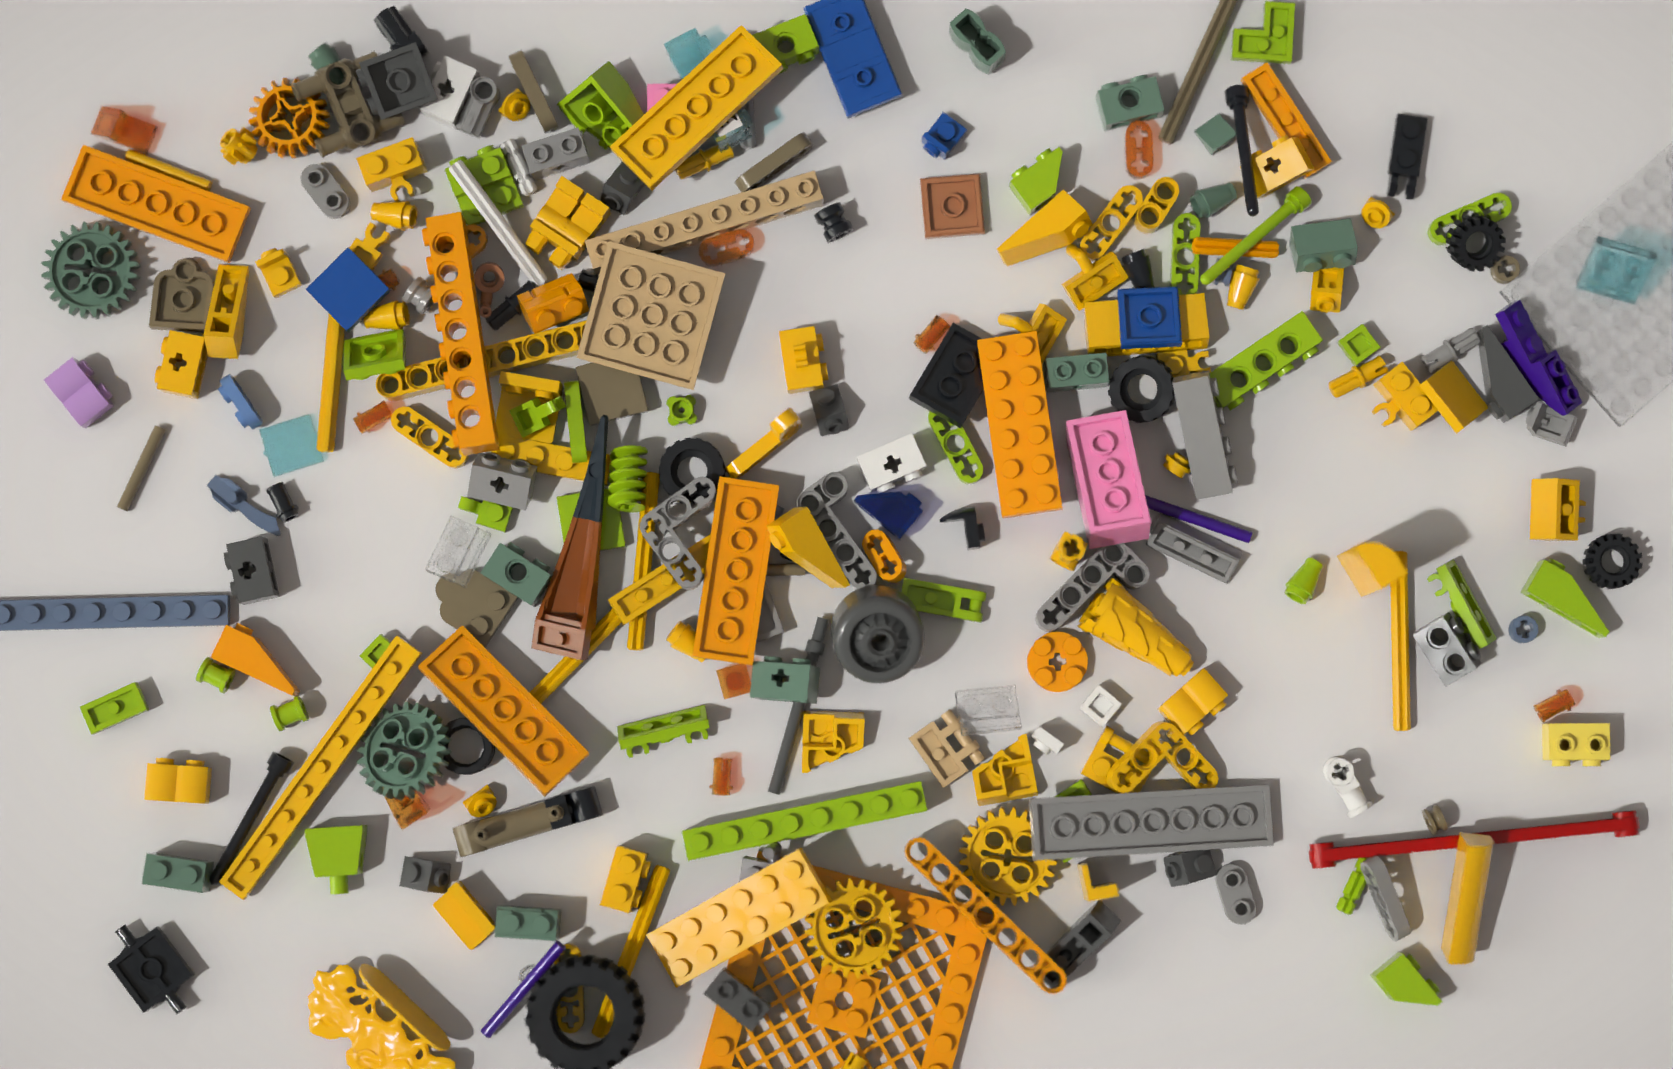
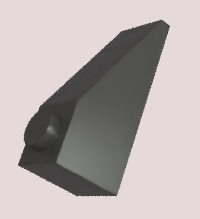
[1477,325,1539,423]
[1044,900,1121,988]

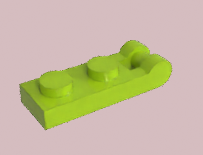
[901,578,987,623]

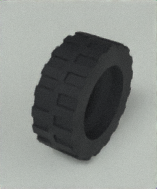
[1108,356,1175,423]
[658,438,726,506]

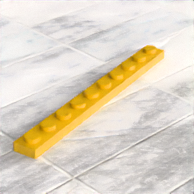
[219,635,423,900]

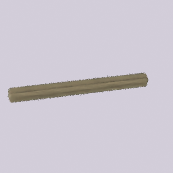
[1158,0,1238,144]

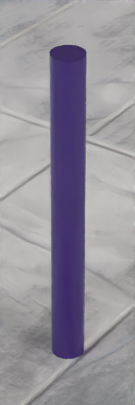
[1145,495,1253,543]
[481,941,566,1038]

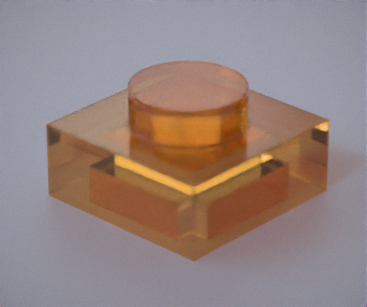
[716,664,751,700]

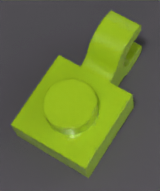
[509,396,566,438]
[458,496,513,533]

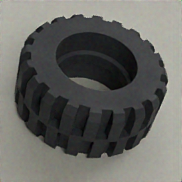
[525,955,645,1069]

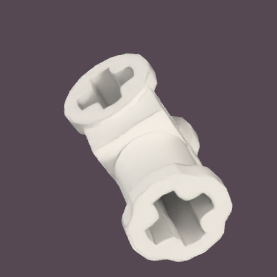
[1323,757,1373,818]

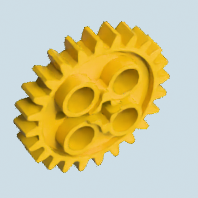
[959,806,1058,906]
[804,878,904,978]

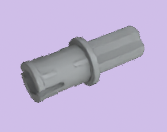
[1421,328,1480,374]

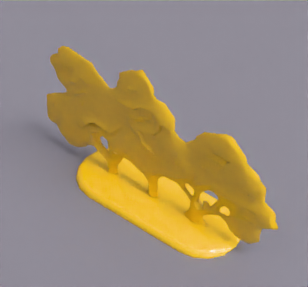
[308,964,455,1069]

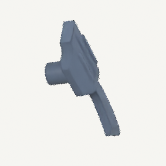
[207,475,281,536]

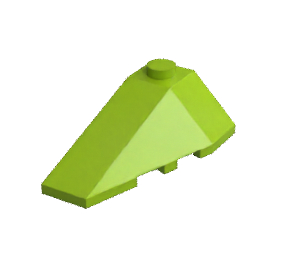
[557,61,644,150]

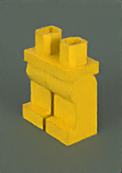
[525,176,611,270]

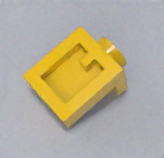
[256,248,303,298]
[1310,267,1344,313]

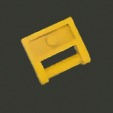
[1080,726,1152,793]

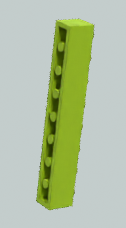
[682,781,927,861]

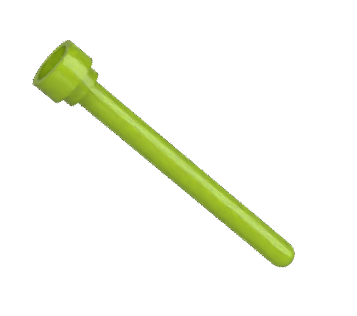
[1200,186,1312,285]

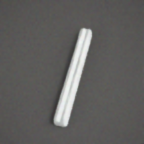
[449,160,548,287]

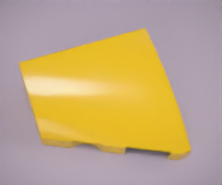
[802,711,865,773]
[972,734,1038,806]

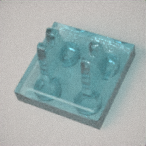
[1576,236,1657,305]

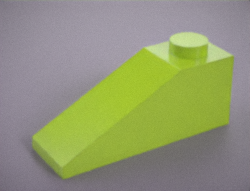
[1520,558,1609,638]

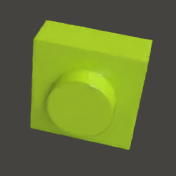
[1337,323,1381,366]
[360,634,391,668]

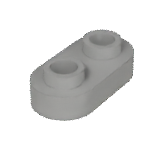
[301,164,350,219]
[1215,864,1256,924]

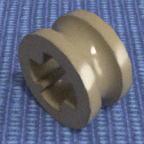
[1490,255,1520,284]
[1422,805,1448,835]

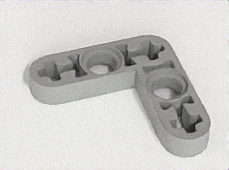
[640,477,716,590]

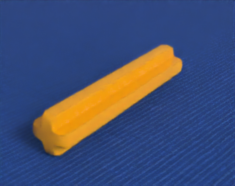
[1192,237,1279,258]

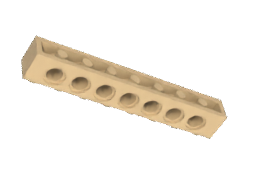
[585,170,824,275]

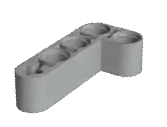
[796,472,877,590]
[1035,543,1150,632]

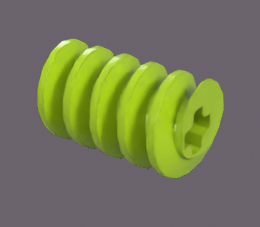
[607,445,648,513]

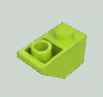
[1009,147,1063,215]
[1370,952,1442,1006]

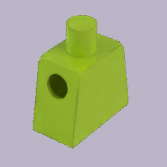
[305,825,367,895]

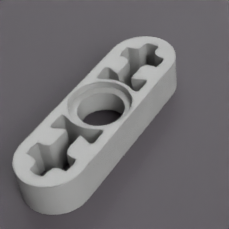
[1360,855,1411,941]

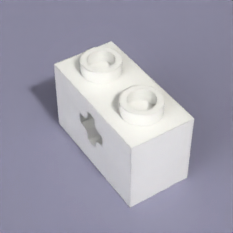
[420,55,481,130]
[857,433,926,494]

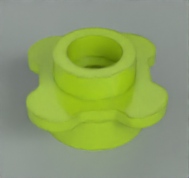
[666,395,697,426]

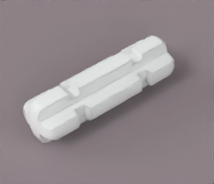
[500,139,537,196]

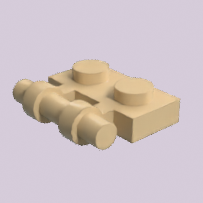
[908,709,985,788]

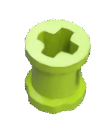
[196,657,236,694]
[270,695,309,731]

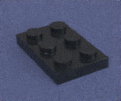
[909,322,984,428]

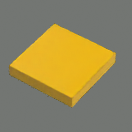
[1419,360,1488,433]

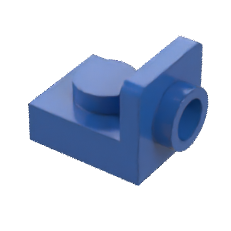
[921,112,967,160]

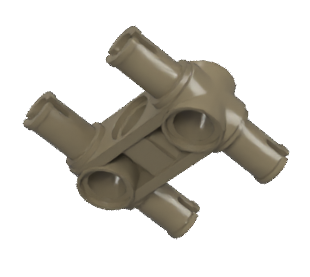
[291,51,405,158]

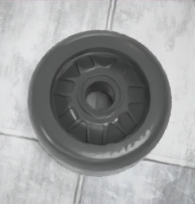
[831,585,925,684]

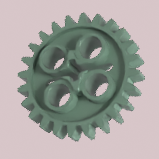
[41,222,141,319]
[357,702,452,801]

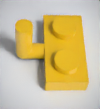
[1062,244,1129,311]
[998,303,1067,364]

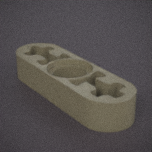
[508,50,558,133]
[735,132,813,192]

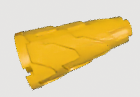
[1077,578,1194,677]

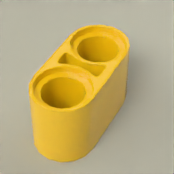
[1134,177,1179,234]

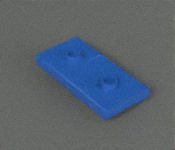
[803,0,903,119]

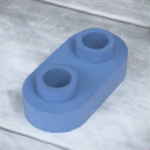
[218,374,263,430]

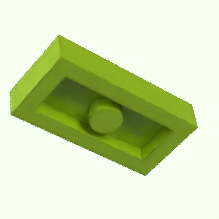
[80,682,149,735]

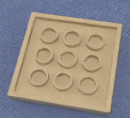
[577,241,726,390]

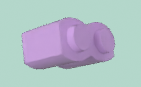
[44,357,114,428]

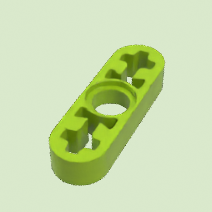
[1428,193,1512,246]
[1170,213,1201,295]
[564,380,588,463]
[928,411,983,484]

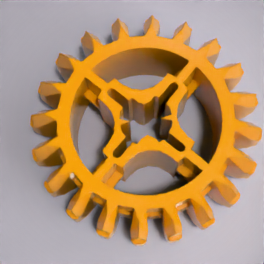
[249,78,330,158]

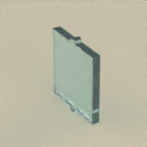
[259,414,324,477]

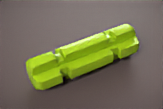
[1336,858,1368,915]

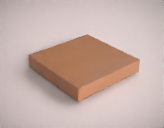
[920,174,985,239]

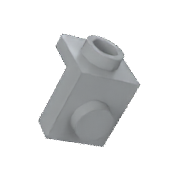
[1526,400,1578,447]

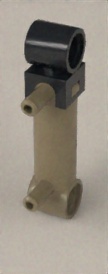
[452,786,603,858]

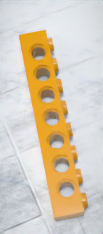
[422,212,500,456]

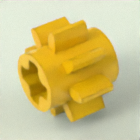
[220,127,257,165]

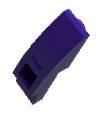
[1495,299,1583,416]

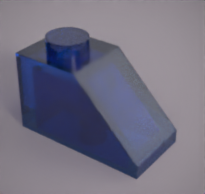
[854,491,923,541]

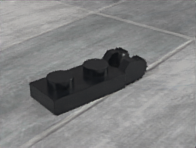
[1387,114,1428,200]

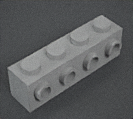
[1172,370,1238,500]

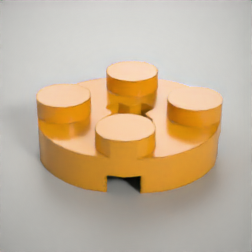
[1027,632,1088,692]

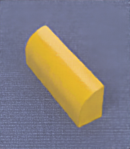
[1084,293,1210,357]
[1337,542,1408,597]
[1441,832,1494,964]

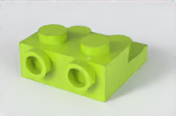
[445,145,524,226]

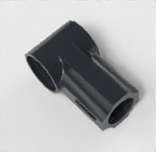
[374,6,429,57]

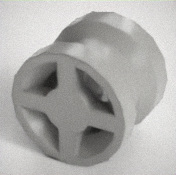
[402,277,434,315]

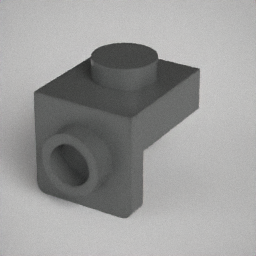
[600,162,645,215]
[809,384,849,436]
[1164,850,1217,887]
[399,856,451,894]

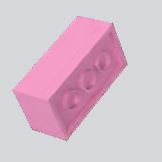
[1066,410,1151,549]

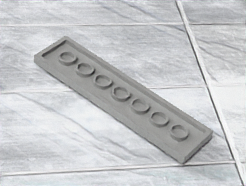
[1029,784,1274,860]

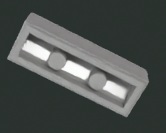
[1146,513,1242,584]

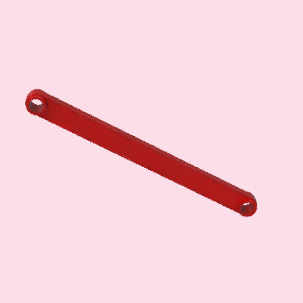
[1309,810,1640,869]

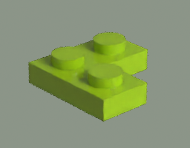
[1231,1,1295,64]

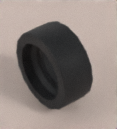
[443,718,495,775]

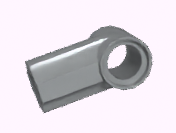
[455,76,500,139]

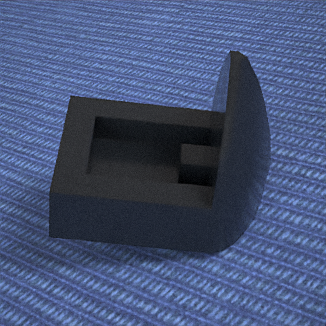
[940,506,985,550]

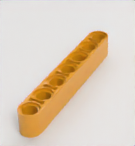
[904,837,1067,994]

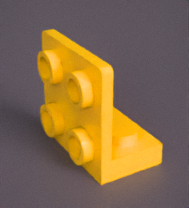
[496,371,563,444]

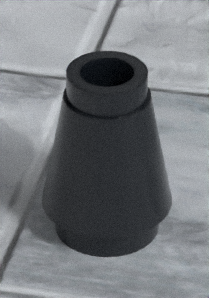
[1121,249,1155,288]

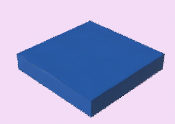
[306,247,391,332]
[1117,287,1182,349]

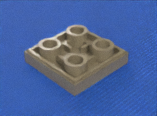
[575,363,649,426]

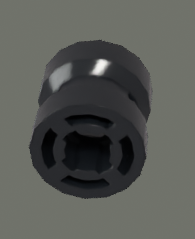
[814,202,854,243]

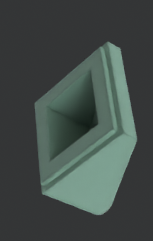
[1194,114,1237,155]

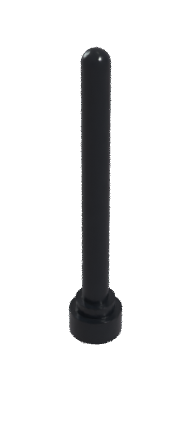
[1225,85,1259,217]
[210,752,294,886]

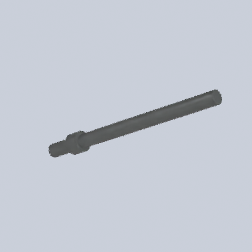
[768,617,829,795]

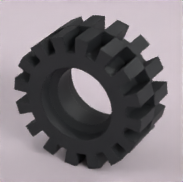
[1446,213,1506,272]
[1582,533,1643,589]

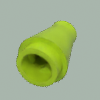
[1284,557,1323,604]

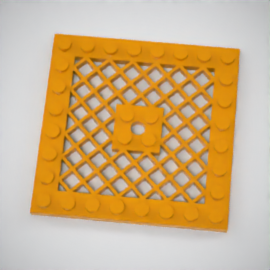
[699,850,993,1069]

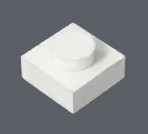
[1079,685,1122,727]
[1031,726,1064,755]

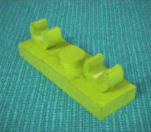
[1427,559,1497,649]
[617,705,710,758]

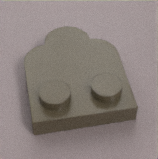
[149,258,214,332]
[436,570,518,648]

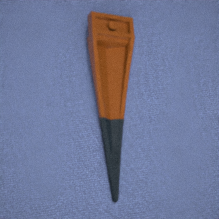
[531,415,609,660]

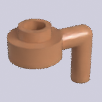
[474,262,504,318]

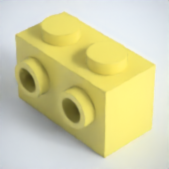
[1542,723,1611,766]

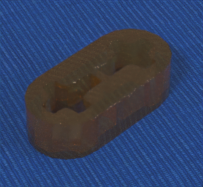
[1124,121,1153,180]
[699,229,754,267]

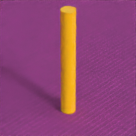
[125,149,212,191]

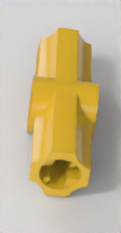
[1050,532,1088,571]

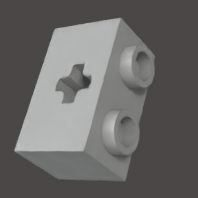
[521,127,591,181]
[467,452,538,510]

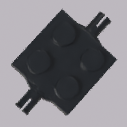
[108,924,195,1015]

